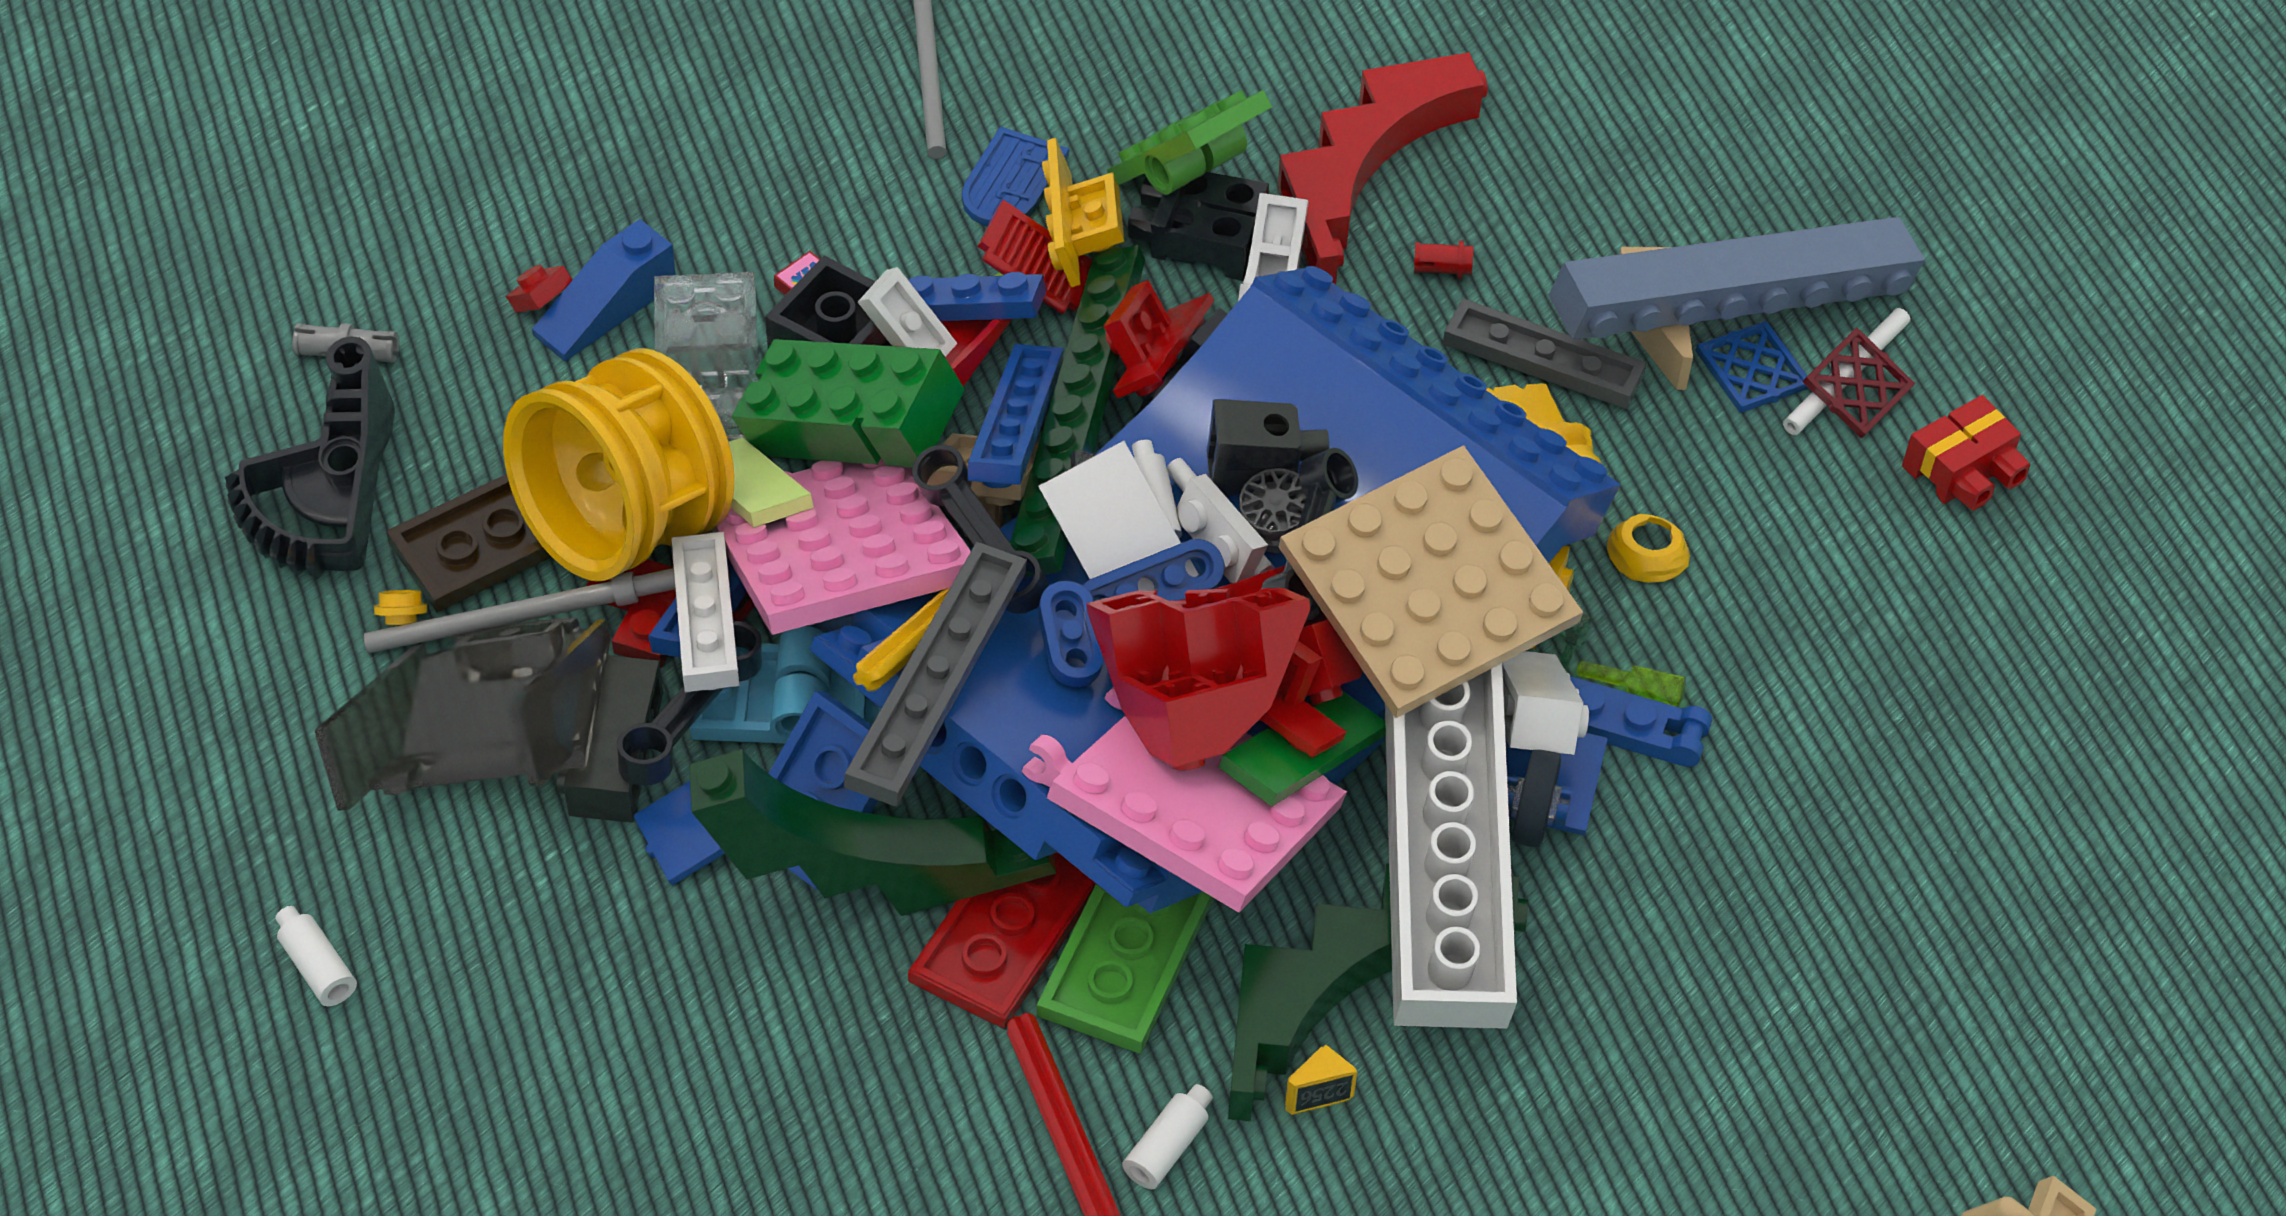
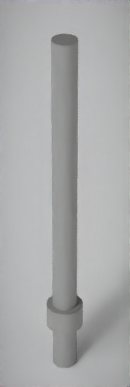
[913,0,946,159]
[364,568,676,654]

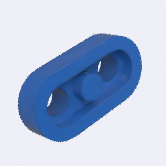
[1038,581,1104,687]

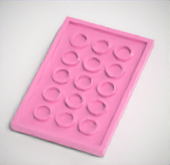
[712,459,971,635]

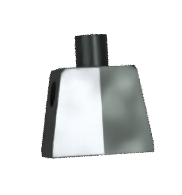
[1206,399,1329,496]

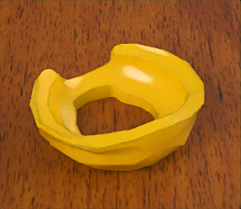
[1606,514,1690,583]

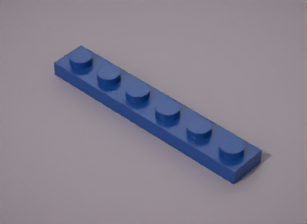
[968,344,1063,488]

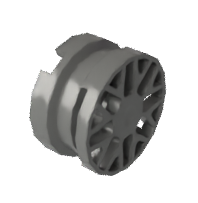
[1239,468,1307,553]

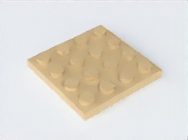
[1279,445,1583,718]

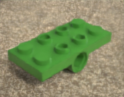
[1107,90,1272,195]

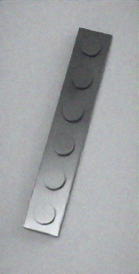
[844,542,1027,807]

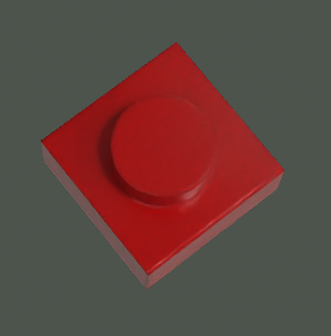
[505,264,573,313]

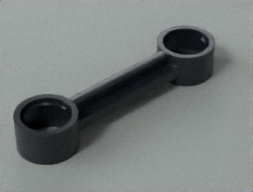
[912,445,1049,614]
[1261,448,1358,622]
[617,621,762,786]

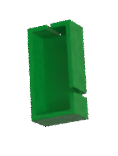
[731,339,965,468]

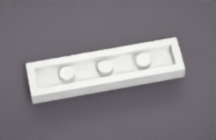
[671,532,740,692]

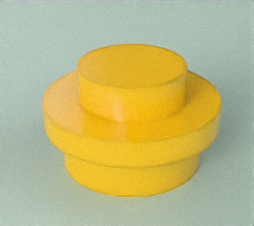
[374,590,427,625]

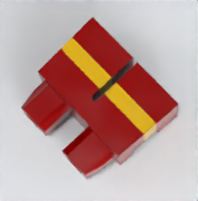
[1902,394,2031,511]

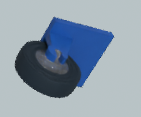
[1505,733,1608,848]

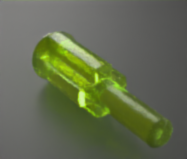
[1576,661,1686,707]

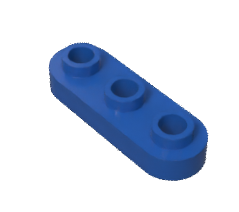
[1082,539,1224,601]

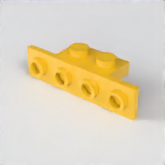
[1042,138,1124,287]

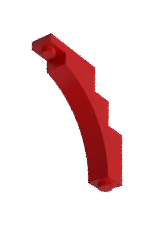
[1277,52,1488,285]

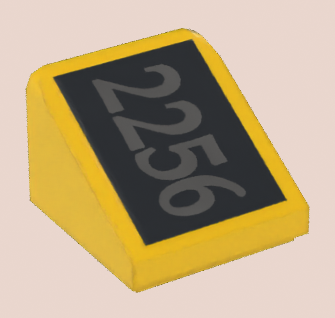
[1285,1045,1357,1115]

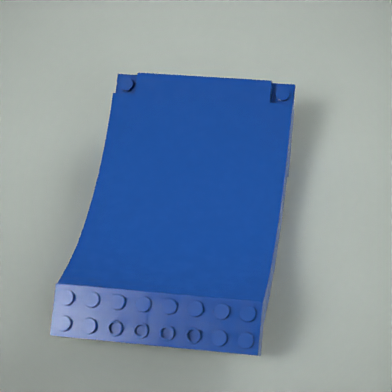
[810,266,1621,914]

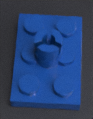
[768,691,878,890]

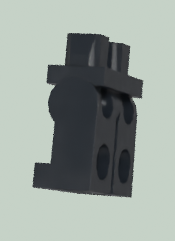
[1128,172,1269,281]

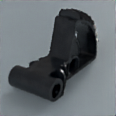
[225,336,395,580]

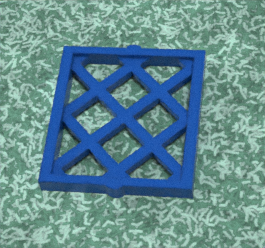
[1696,321,1809,413]

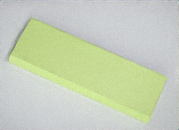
[729,437,814,528]

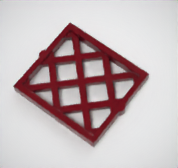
[1802,327,1915,439]

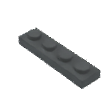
[1443,298,1647,409]

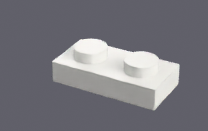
[858,267,957,357]
[1176,474,1268,583]

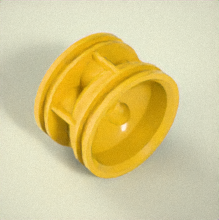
[503,348,734,581]

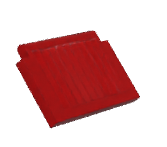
[977,200,1092,315]

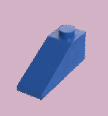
[532,219,677,361]

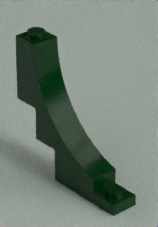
[689,749,1056,916]
[1228,863,1528,1121]

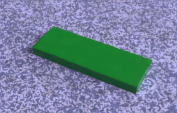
[1218,690,1386,806]

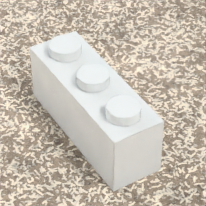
[1502,651,1589,755]

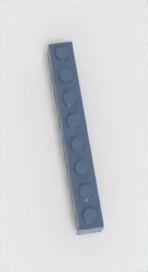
[1549,217,1925,340]

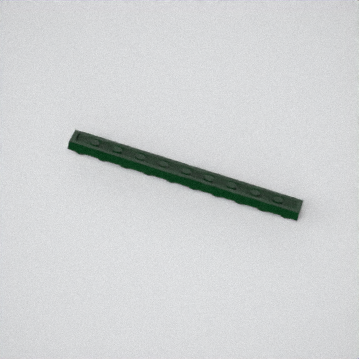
[1010,245,1145,578]

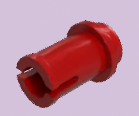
[1414,240,1473,279]

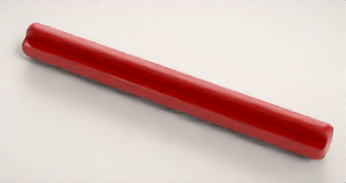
[1007,1013,1121,1216]

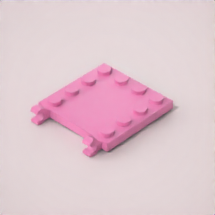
[1022,687,1347,913]

